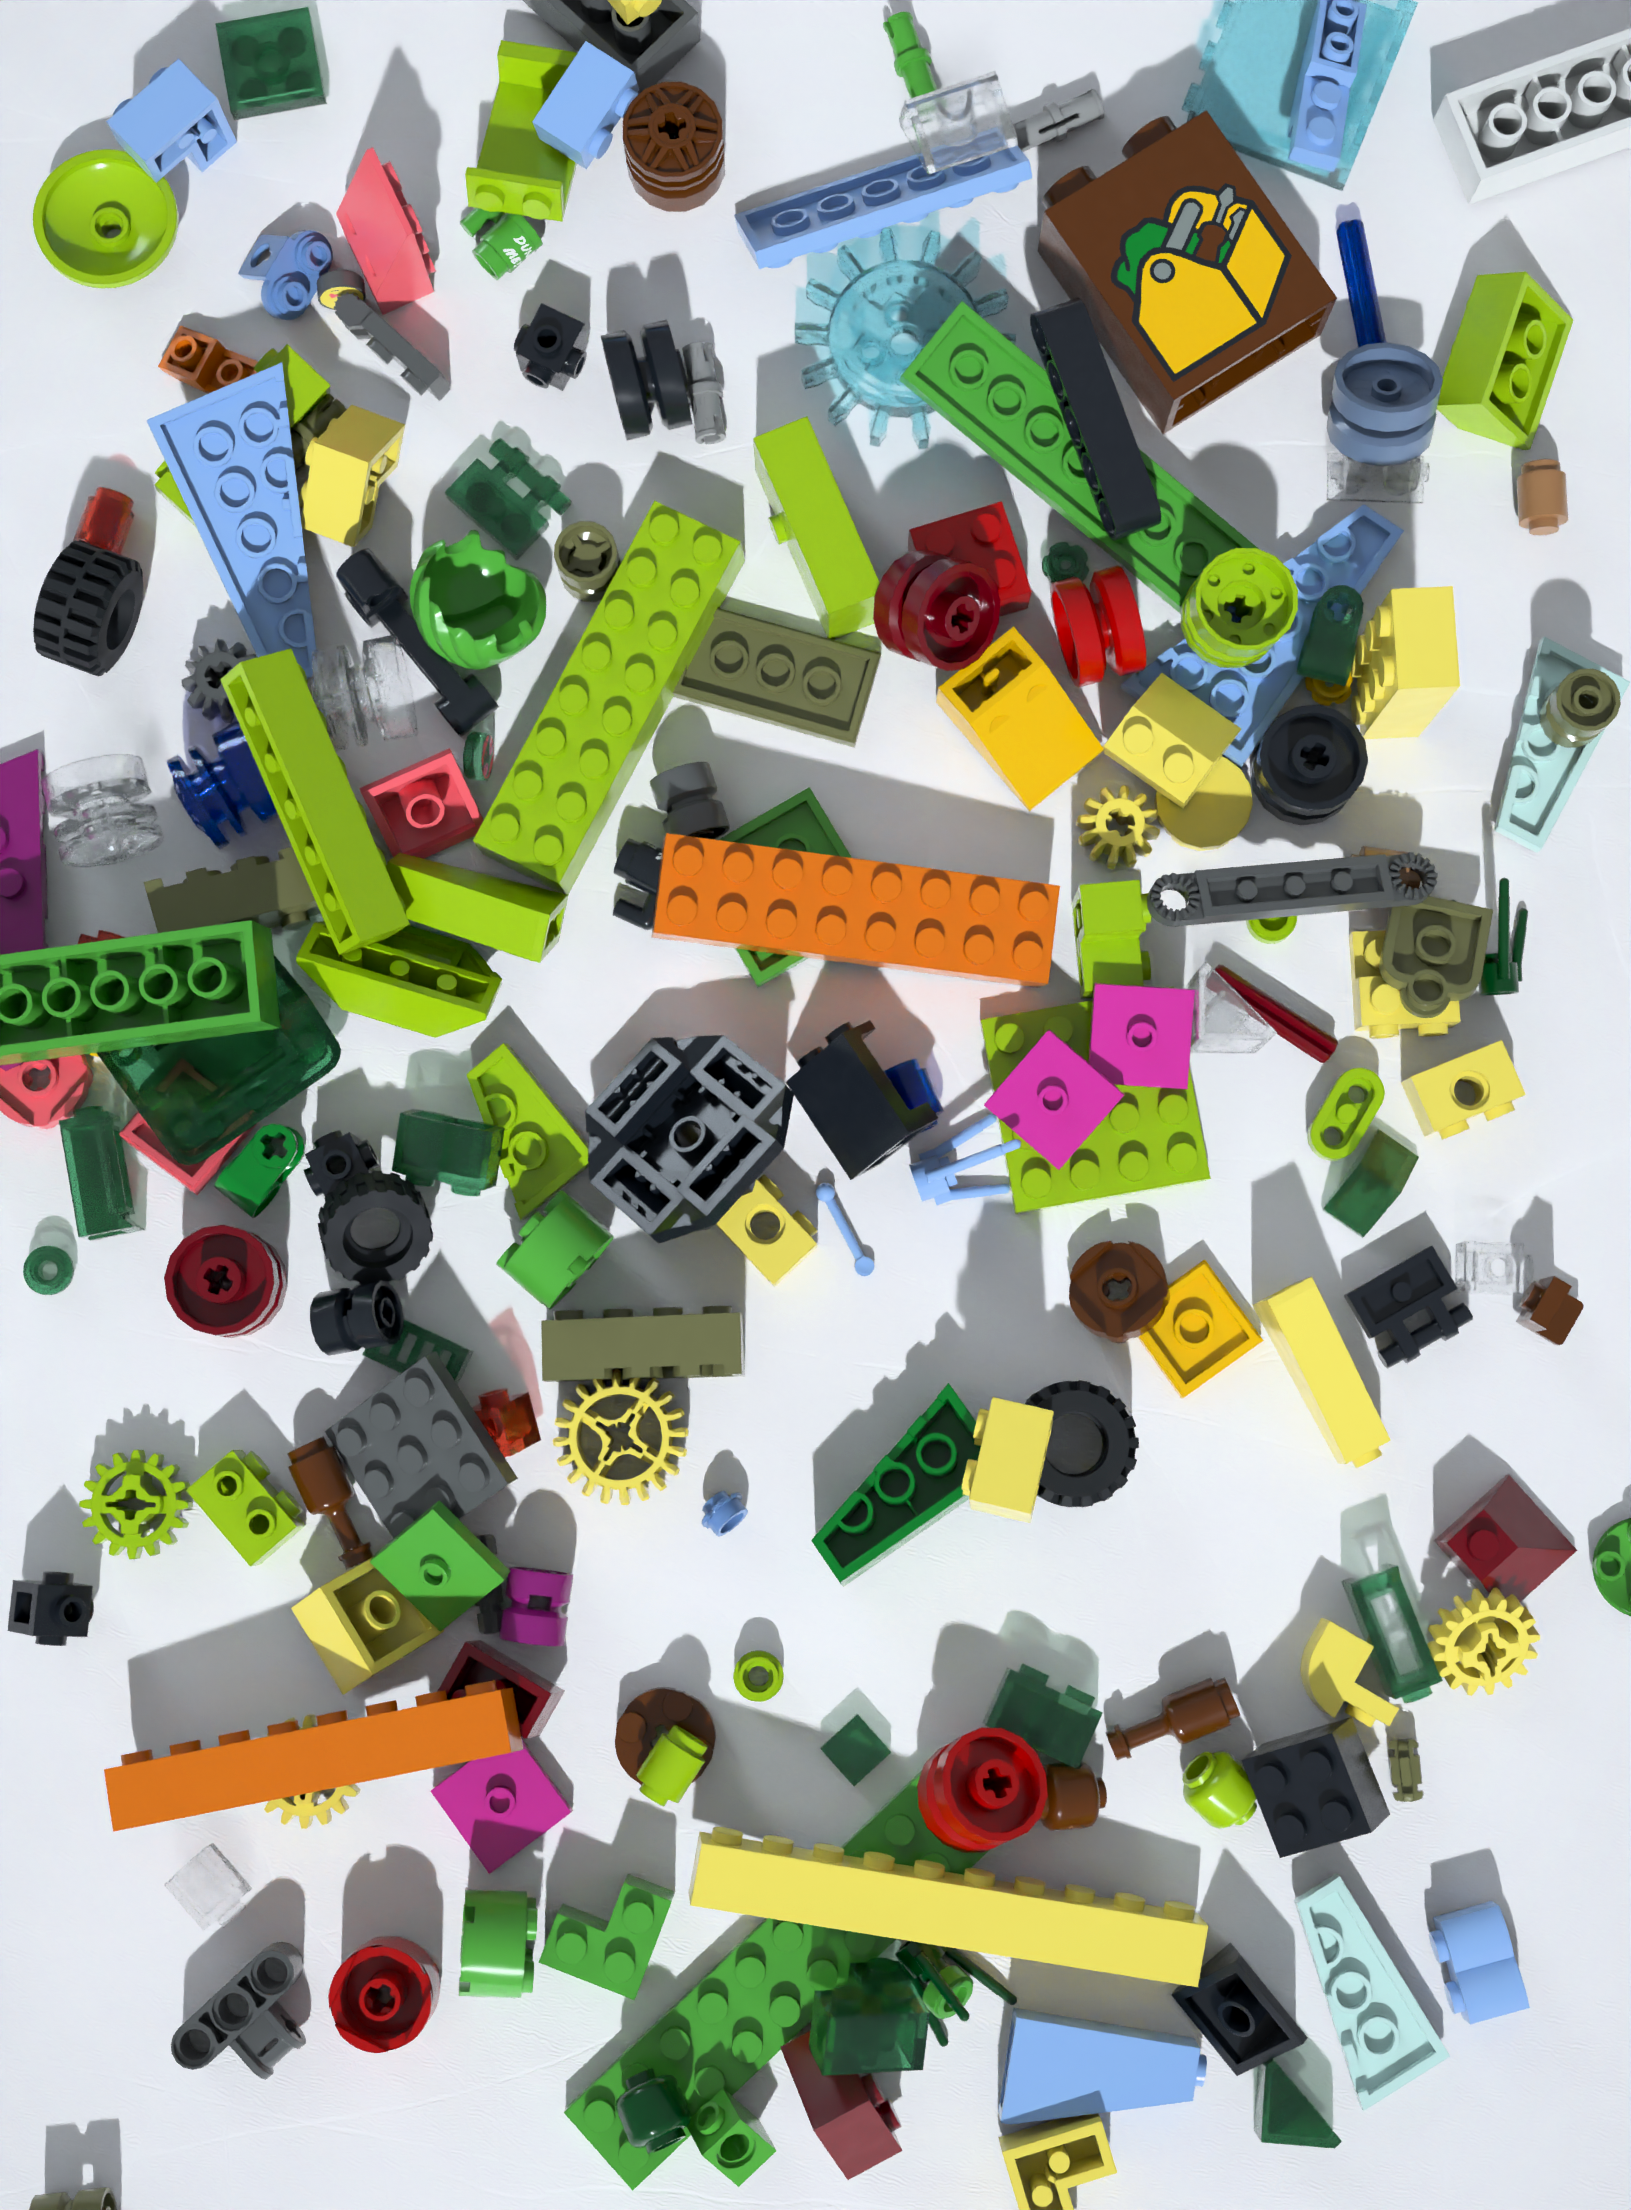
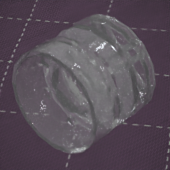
[311,635,418,752]
[41,754,164,868]

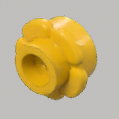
[1305,659,1353,706]

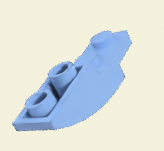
[1287,0,1367,172]

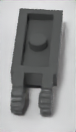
[333,292,451,401]

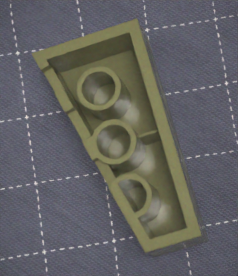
[143,847,321,933]
[541,1306,745,1382]

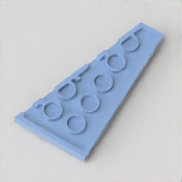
[147,362,319,679]
[1120,504,1404,769]

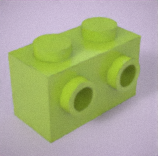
[186,1450,306,1567]

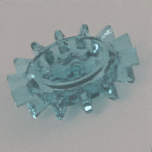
[794,228,1016,449]

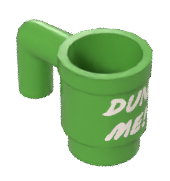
[460,208,543,280]

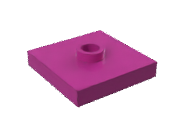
[1088,983,1195,1089]
[984,1029,1125,1170]
[430,1740,573,1874]

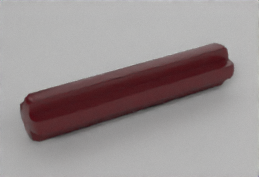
[1205,965,1338,1063]

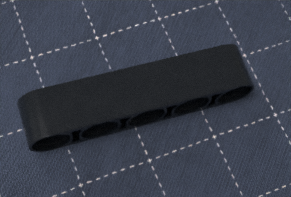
[1030,298,1161,541]

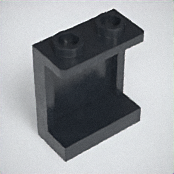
[786,1020,938,1180]

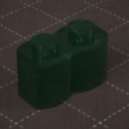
[392,1109,505,1196]
[982,1663,1103,1769]

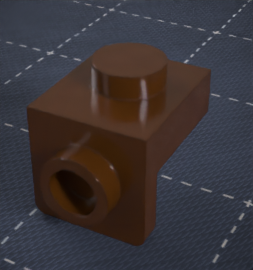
[1516,1276,1584,1346]

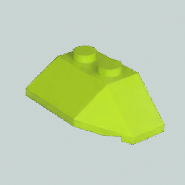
[296,921,502,1038]

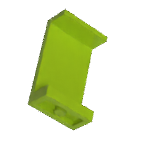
[465,40,578,222]

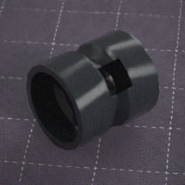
[310,1281,404,1356]

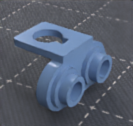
[238,230,333,320]

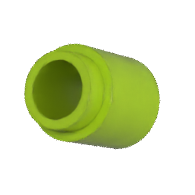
[636,1725,708,1806]

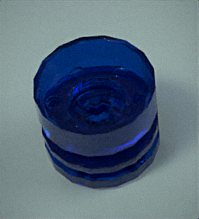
[166,720,279,850]

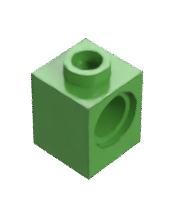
[687,2088,777,2187]

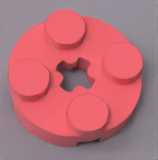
[0,1054,93,1129]

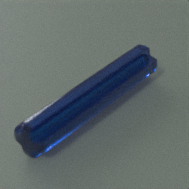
[1336,219,1387,348]

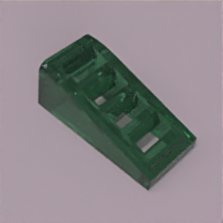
[362,1319,474,1385]

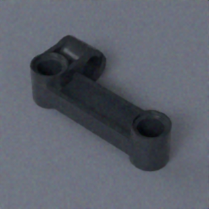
[336,548,499,737]

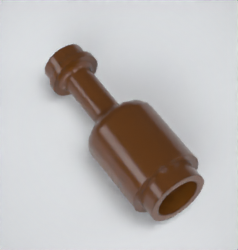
[287,1436,373,1570]
[1105,1677,1241,1761]

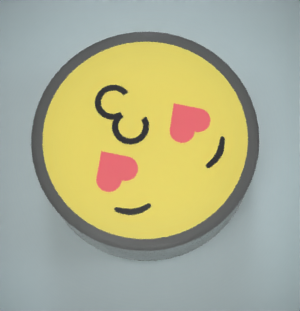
[316,270,366,310]

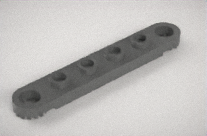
[1147,852,1438,927]

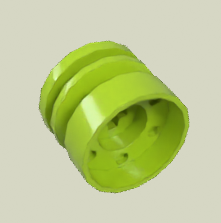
[1181,548,1298,668]

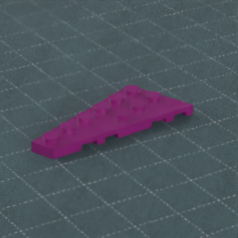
[0,749,49,1071]

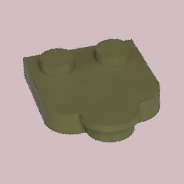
[1379,896,1493,1018]

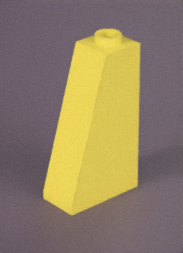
[1252,1276,1391,1468]

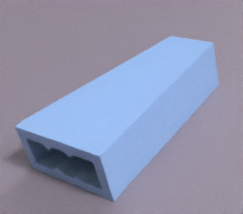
[998,2008,1207,2125]

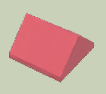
[359,748,484,859]

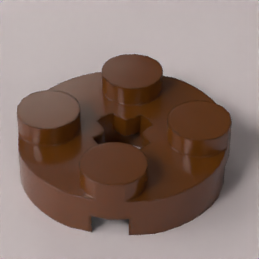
[1069,1241,1170,1343]
[615,1687,716,1785]

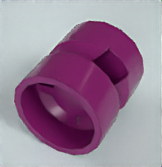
[499,1567,574,1646]

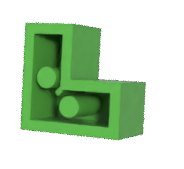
[538,1874,675,2000]

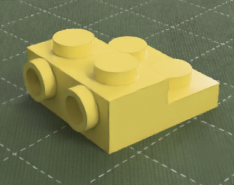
[1349,930,1461,1039]

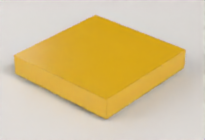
[1137,1260,1264,1398]

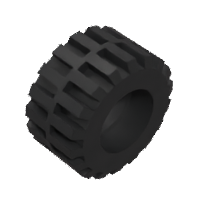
[33,540,144,676]
[1025,1380,1139,1508]

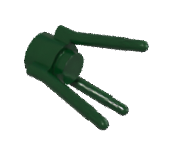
[1451,877,1528,996]
[895,1941,1017,2047]

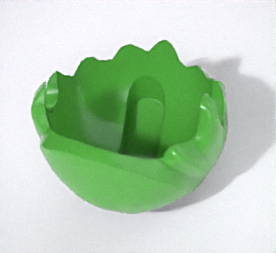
[409,530,546,670]

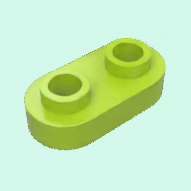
[1307,1068,1385,1161]

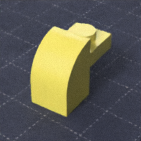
[1300,1618,1399,1728]

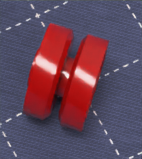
[1050,565,1146,688]
[917,1727,1048,1853]

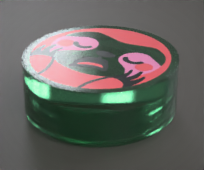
[463,731,494,781]

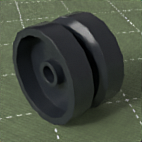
[601,319,692,440]
[1250,704,1368,825]

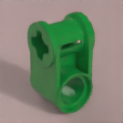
[214,1124,305,1218]

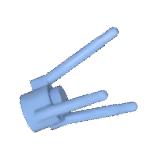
[909,1113,1021,1205]

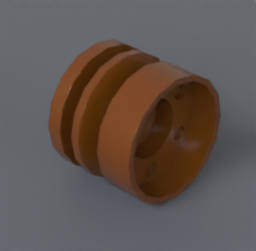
[623,82,725,212]

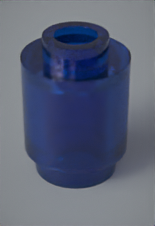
[884,1059,944,1133]

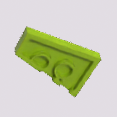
[466,1043,589,1220]

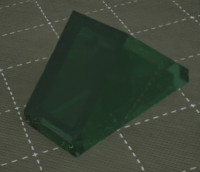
[1322,1129,1419,1238]
[1254,2059,1342,2149]

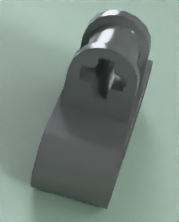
[171,1942,306,2080]

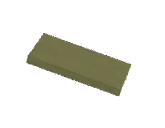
[673,608,881,748]

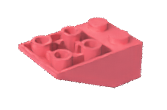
[336,147,436,315]

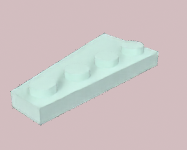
[1294,1873,1450,2111]

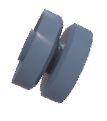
[1326,342,1443,466]

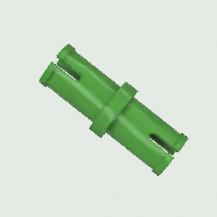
[883,12,942,114]

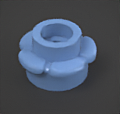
[701,1491,748,1537]

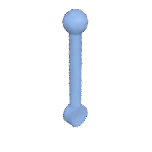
[816,1182,874,1276]

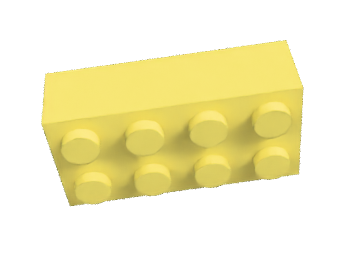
[1348,586,1460,739]

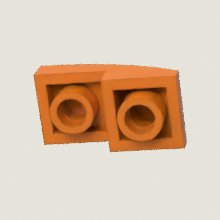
[158,326,258,394]

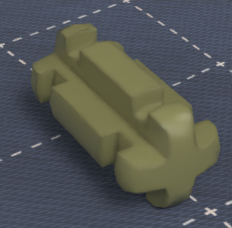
[1388,1738,1424,1802]

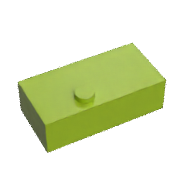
[753,416,880,640]

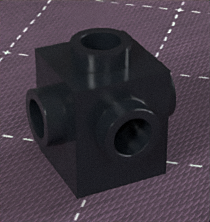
[514,303,589,391]
[304,1130,380,1197]
[7,1571,94,1646]

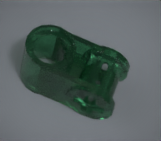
[1296,585,1364,686]

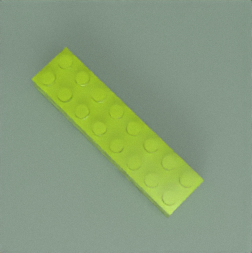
[473,500,745,895]

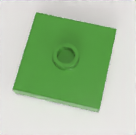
[370,1500,510,1632]

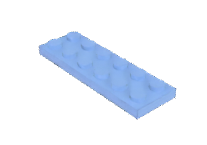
[734,126,1032,269]

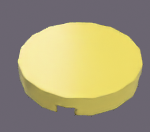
[1154,757,1253,851]

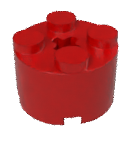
[328,1936,440,2053]

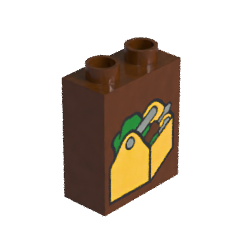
[1037,110,1337,434]

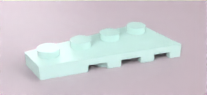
[1494,636,1630,853]

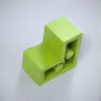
[1071,880,1151,999]

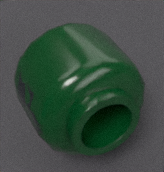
[615,2068,691,2154]

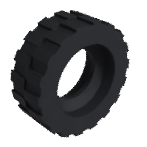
[318,1171,433,1285]

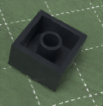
[1241,1717,1390,1858]

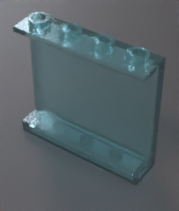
[1182,0,1418,191]

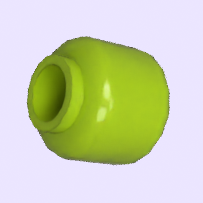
[1182,1751,1257,1829]

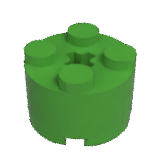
[496,1190,614,1310]
[458,1889,538,1998]

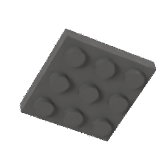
[325,1351,518,1538]

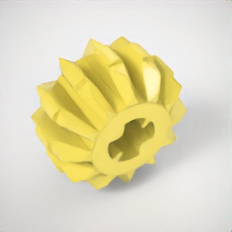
[1076,785,1160,869]

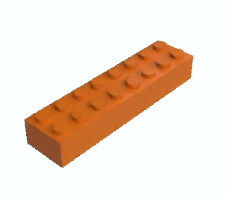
[651,833,1060,988]

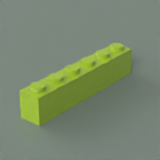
[220,648,410,955]

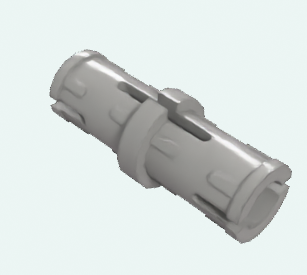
[1006,89,1104,152]
[682,342,726,444]

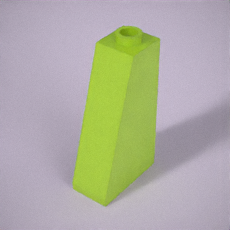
[386,853,568,963]

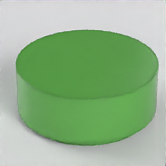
[923,1965,973,2019]

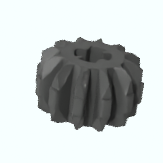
[182,639,257,724]

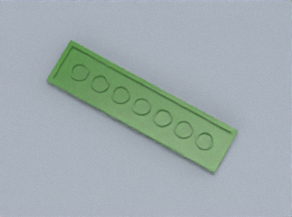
[899,301,1259,614]

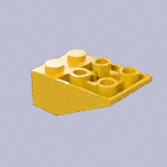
[936,626,1104,812]

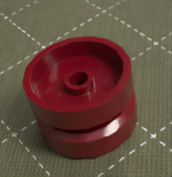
[873,550,1000,671]
[164,1225,288,1338]

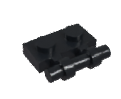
[1344,1246,1473,1369]

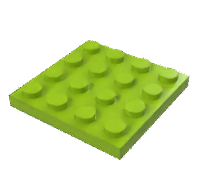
[980,986,1211,1214]

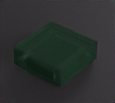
[820,1713,891,1786]

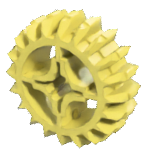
[553,1369,689,1505]

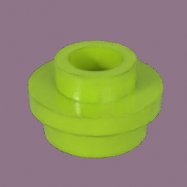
[733,1650,784,1702]

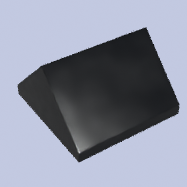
[1171,1942,1308,2076]

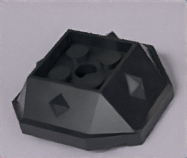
[585,1035,794,1244]

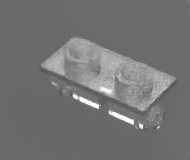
[1327,452,1430,504]

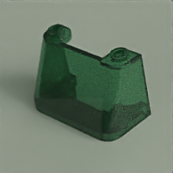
[97,955,341,1165]

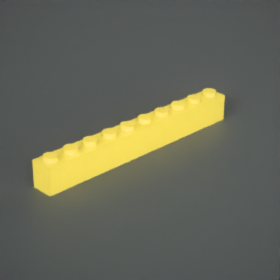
[688,1827,1208,1987]

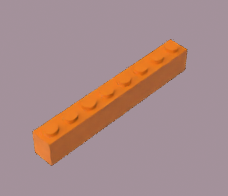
[104,1680,523,1832]

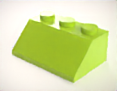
[1437,271,1574,450]

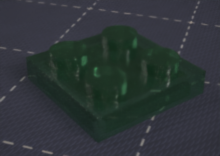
[215,7,327,120]

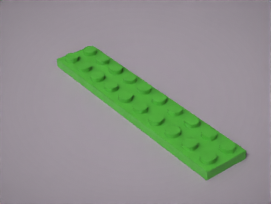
[564,1770,989,2191]

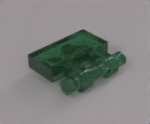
[445,438,572,561]

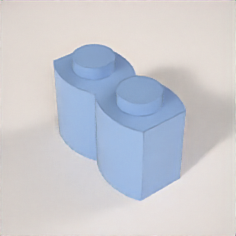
[1429,1901,1530,2024]

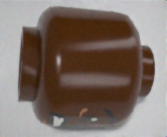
[1039,1761,1107,1831]

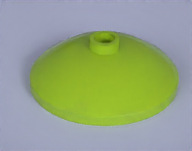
[33,149,179,289]

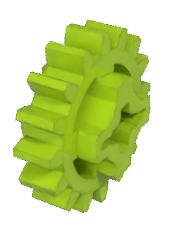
[79,1450,193,1559]

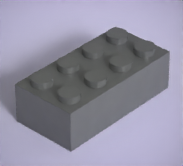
[523,0,701,94]

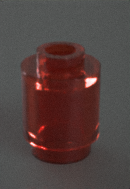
[73,487,135,555]

